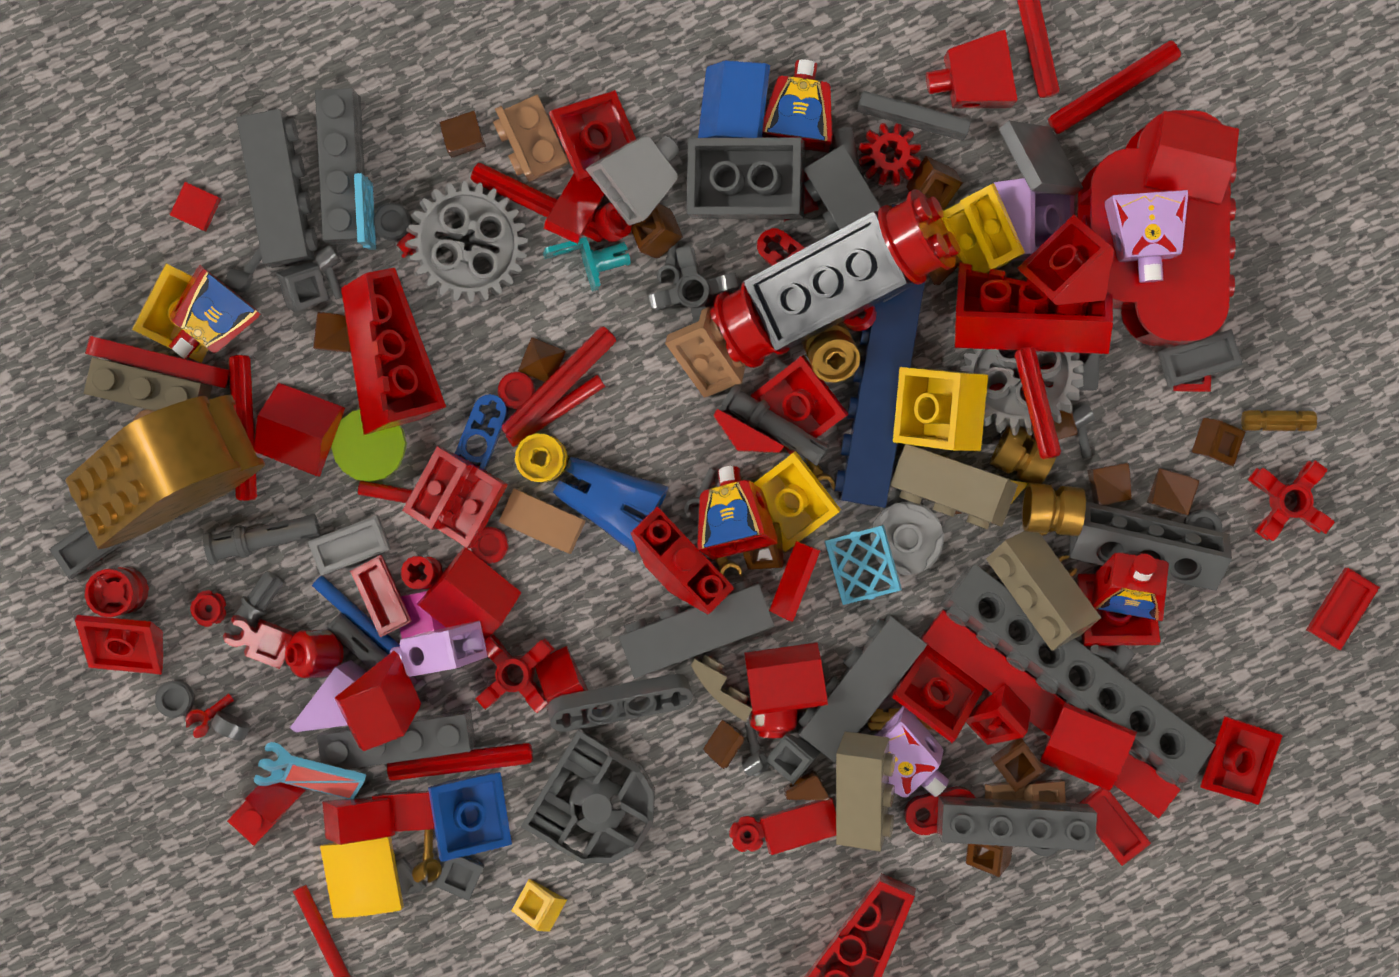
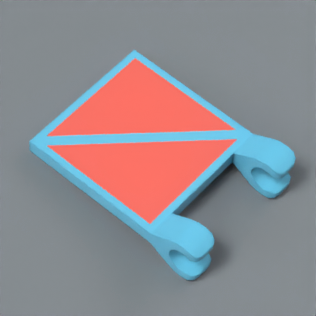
[254,742,366,799]

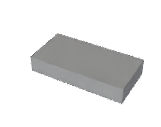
[308,515,391,576]

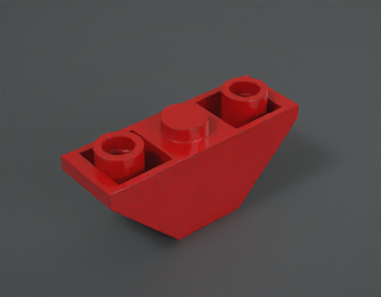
[630,506,734,615]

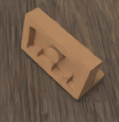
[493,94,569,182]
[665,307,746,398]

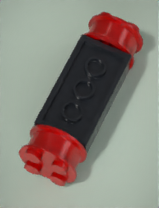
[710,189,960,368]

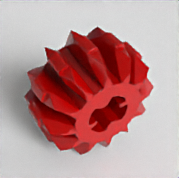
[858,123,921,187]

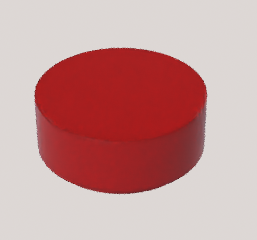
[595,203,631,242]
[498,372,536,409]
[471,527,509,564]

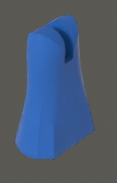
[553,457,668,553]

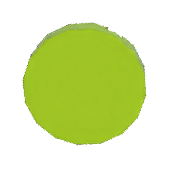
[331,410,407,482]

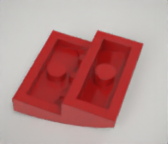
[402,446,508,549]

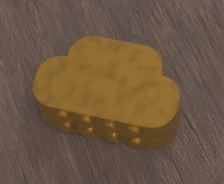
[65,395,265,549]

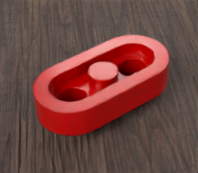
[904,786,976,835]

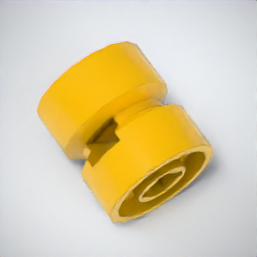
[515,433,568,482]

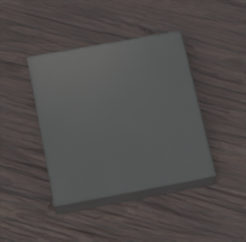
[999,120,1083,196]

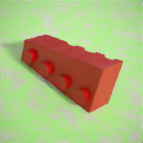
[955,262,1113,354]
[341,267,446,435]
[804,873,916,977]

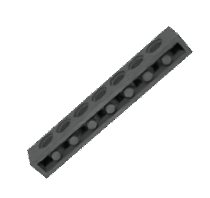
[940,564,1215,784]

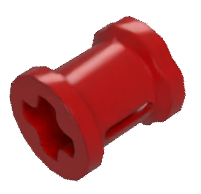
[401,556,443,589]

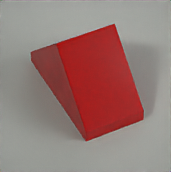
[535,646,597,711]
[966,684,1031,745]
[322,798,395,845]

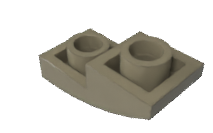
[691,654,752,722]

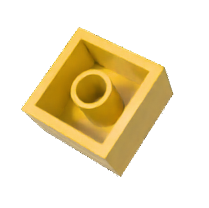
[893,367,988,451]

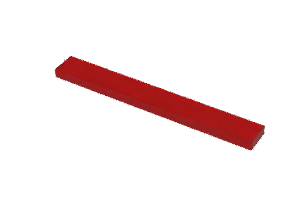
[920,610,1181,819]

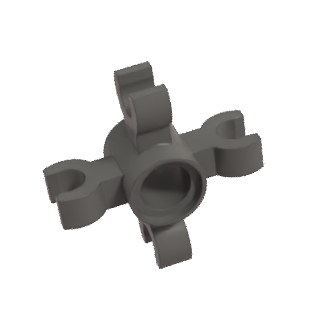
[649,245,741,323]

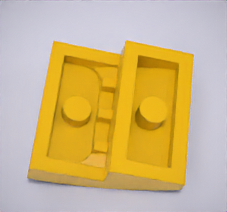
[942,184,1025,273]
[320,837,404,918]

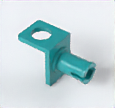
[543,236,631,292]

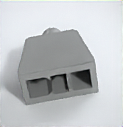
[586,135,679,225]

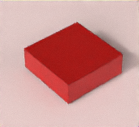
[170,182,221,232]

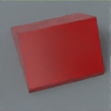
[1017,214,1114,305]

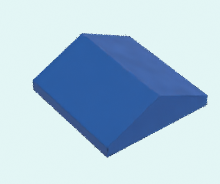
[698,61,770,138]
[428,772,512,862]

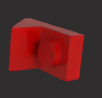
[227,768,306,846]

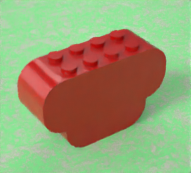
[1077,110,1237,347]

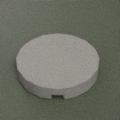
[870,501,944,575]

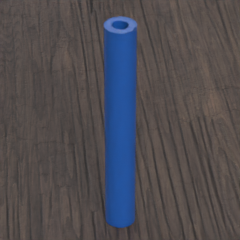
[312,576,400,655]

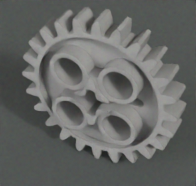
[405,181,528,304]
[960,349,1084,436]

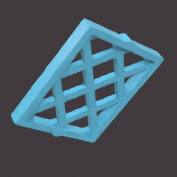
[354,173,376,250]
[825,525,902,605]

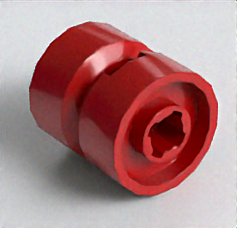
[84,567,149,618]

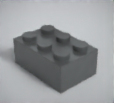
[687,138,806,219]

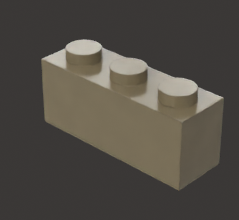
[83,357,213,411]
[890,444,1018,530]
[986,531,1101,651]
[836,731,895,852]

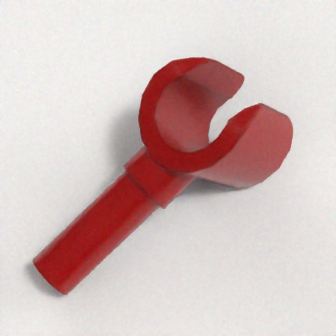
[186,693,234,738]

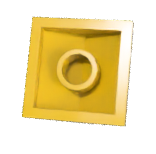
[132,263,208,363]
[754,451,841,552]

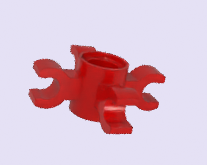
[1247,460,1335,541]
[475,635,555,713]

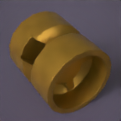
[802,322,860,383]
[990,425,1056,484]
[1022,483,1086,536]

